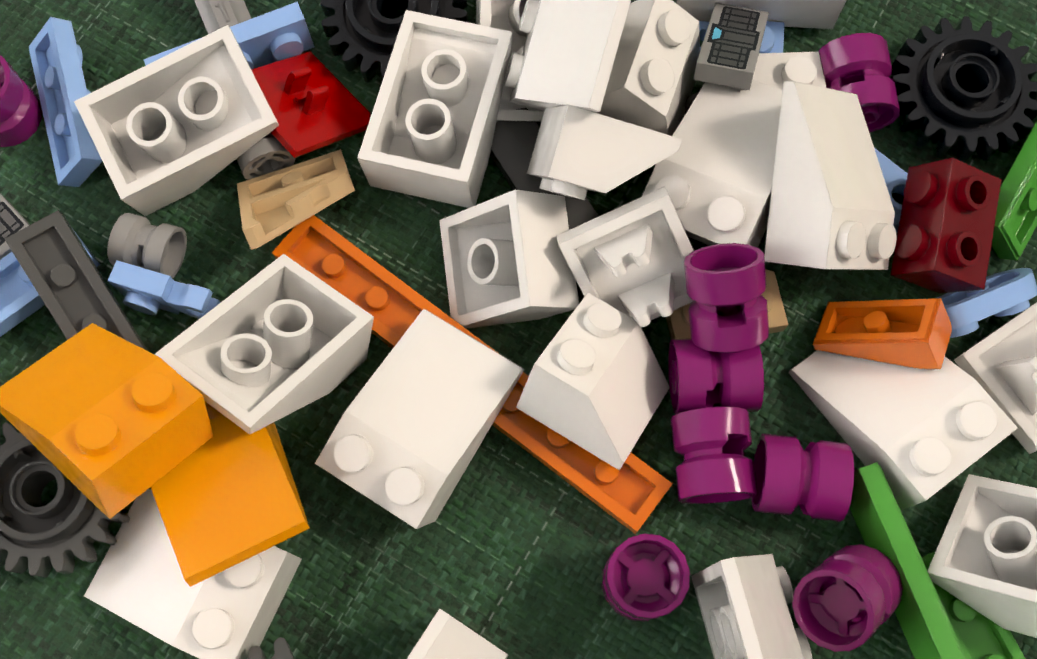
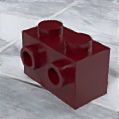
[890,157,1002,294]

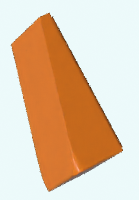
[813,298,952,369]

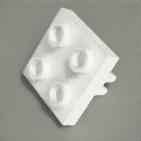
[557,186,694,327]
[954,302,1037,454]

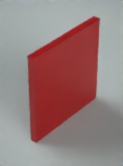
[251,51,371,158]

